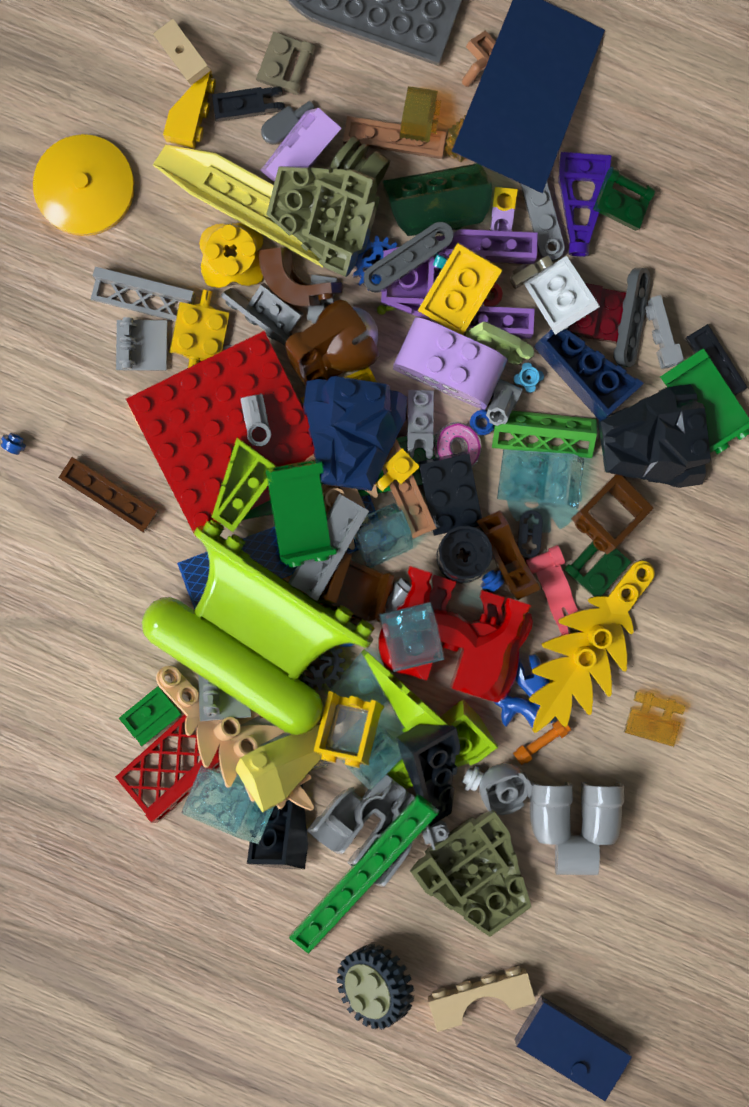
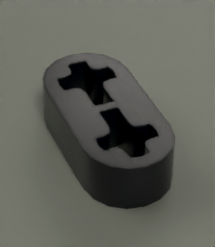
[517,510,543,558]

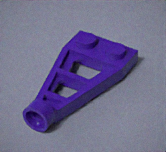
[558,152,611,257]

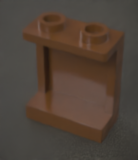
[317,552,394,624]

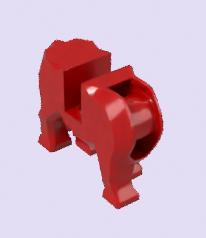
[378,566,533,703]

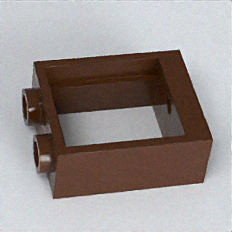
[571,475,654,554]

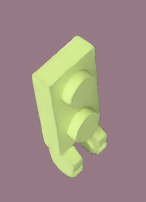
[466,321,534,365]

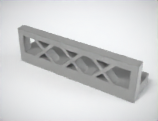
[91,267,196,321]
[288,494,369,601]

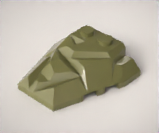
[266,166,380,277]
[410,810,532,937]

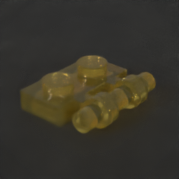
[624,691,685,747]

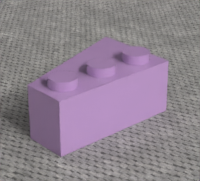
[260,108,341,182]

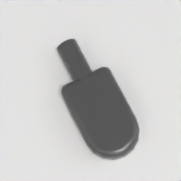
[261,100,315,145]

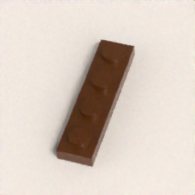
[58,457,158,533]

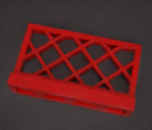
[115,714,220,823]

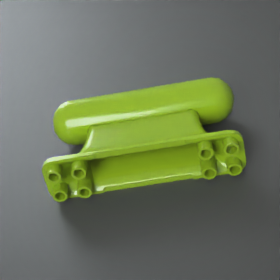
[142,520,375,735]

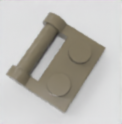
[256,32,316,95]

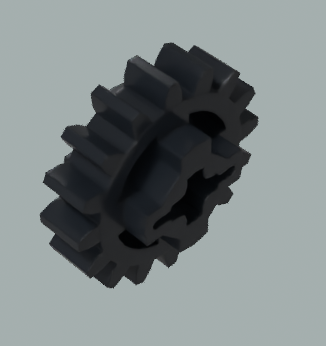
[300,647,346,691]

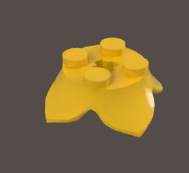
[199,223,263,288]

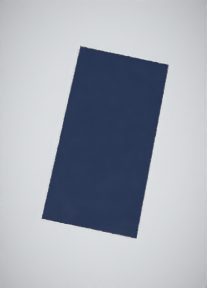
[452,0,605,193]

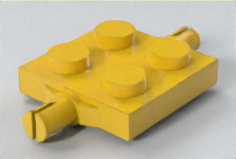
[170,289,229,368]

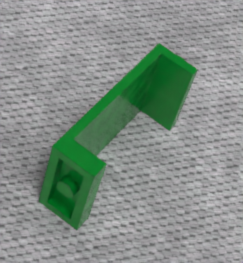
[660,348,749,454]
[266,459,336,567]

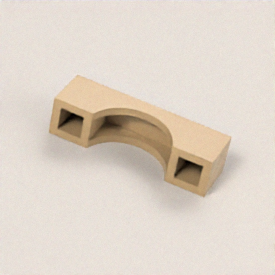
[428,966,536,1032]

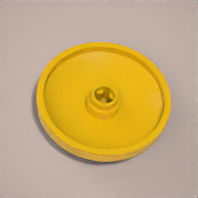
[33,134,135,236]

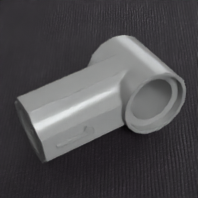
[486,379,523,426]
[240,394,271,446]

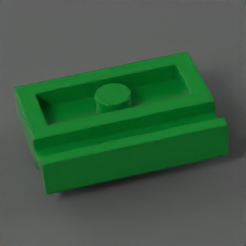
[119,686,182,747]

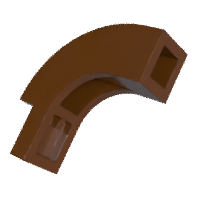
[258,247,343,306]
[477,510,540,601]

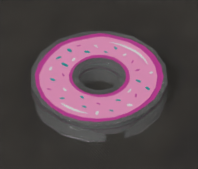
[433,422,482,468]

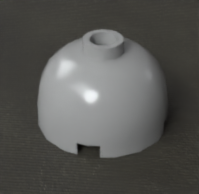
[479,763,532,815]

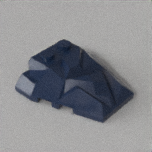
[303,376,407,491]

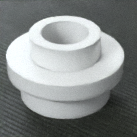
[462,766,484,791]

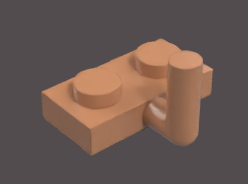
[462,30,496,87]

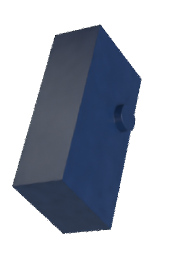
[514,996,632,1101]

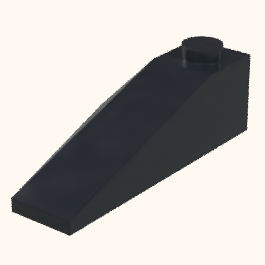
[396,725,460,826]
[247,784,308,870]

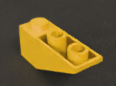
[163,69,216,149]

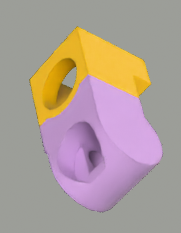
[490,187,518,231]

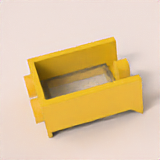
[314,691,385,768]

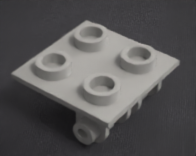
[116,317,167,371]
[198,675,251,721]

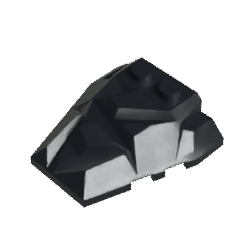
[598,384,711,488]

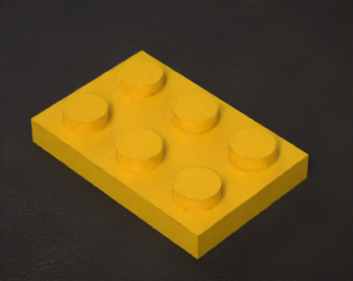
[418,243,502,335]

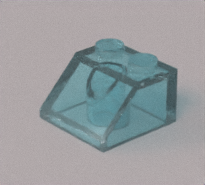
[354,503,413,568]
[380,602,444,672]

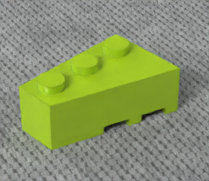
[212,437,277,532]

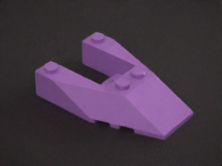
[381,229,538,339]

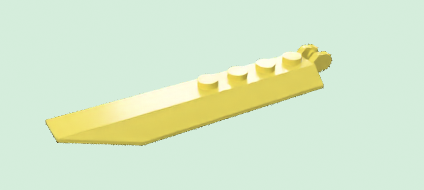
[153,145,323,268]

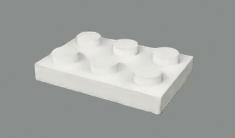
[524,256,599,335]

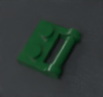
[593,167,655,231]
[564,541,631,597]

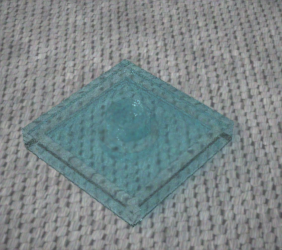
[330,653,387,719]

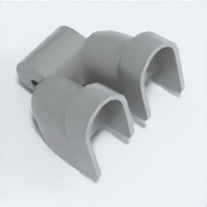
[307,773,415,887]
[530,781,624,875]

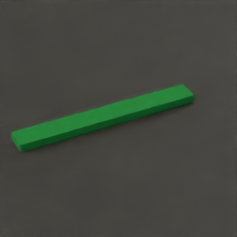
[289,794,439,954]

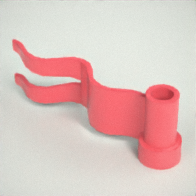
[525,545,583,635]

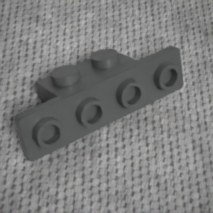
[221,283,304,349]

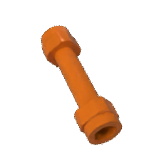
[513,721,571,765]

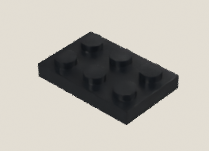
[418,451,482,536]

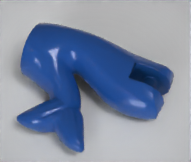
[494,654,558,728]

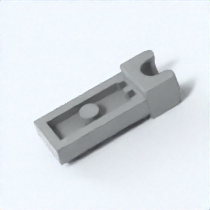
[645,295,684,369]
[407,390,434,459]

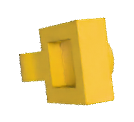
[375,448,420,491]

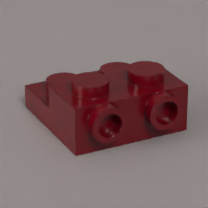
[567,283,626,343]

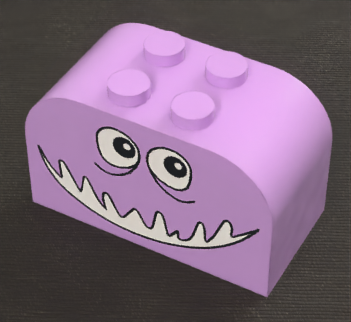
[393,317,508,410]

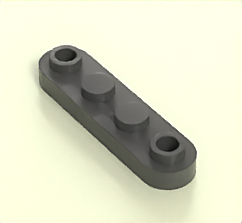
[364,222,453,293]
[613,268,651,367]

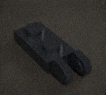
[212,87,285,122]

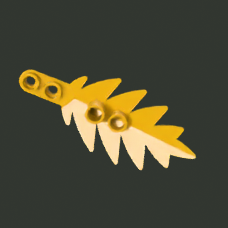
[529,560,655,733]

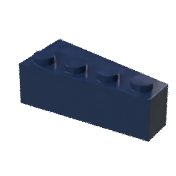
[534,329,644,421]

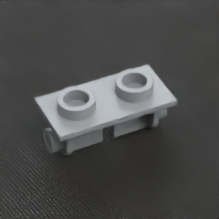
[422,820,449,850]

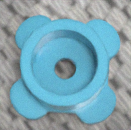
[514,363,544,393]

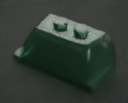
[382,163,492,236]

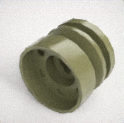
[330,136,391,187]

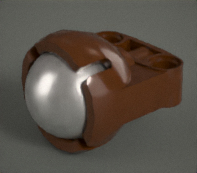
[286,300,379,386]

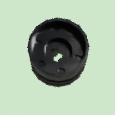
[436,526,493,584]

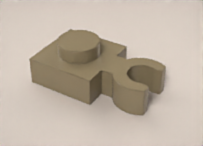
[510,256,553,289]

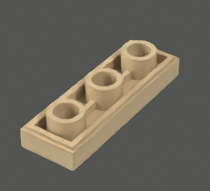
[153,19,211,85]

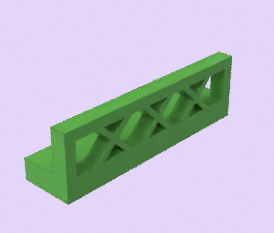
[492,411,597,458]

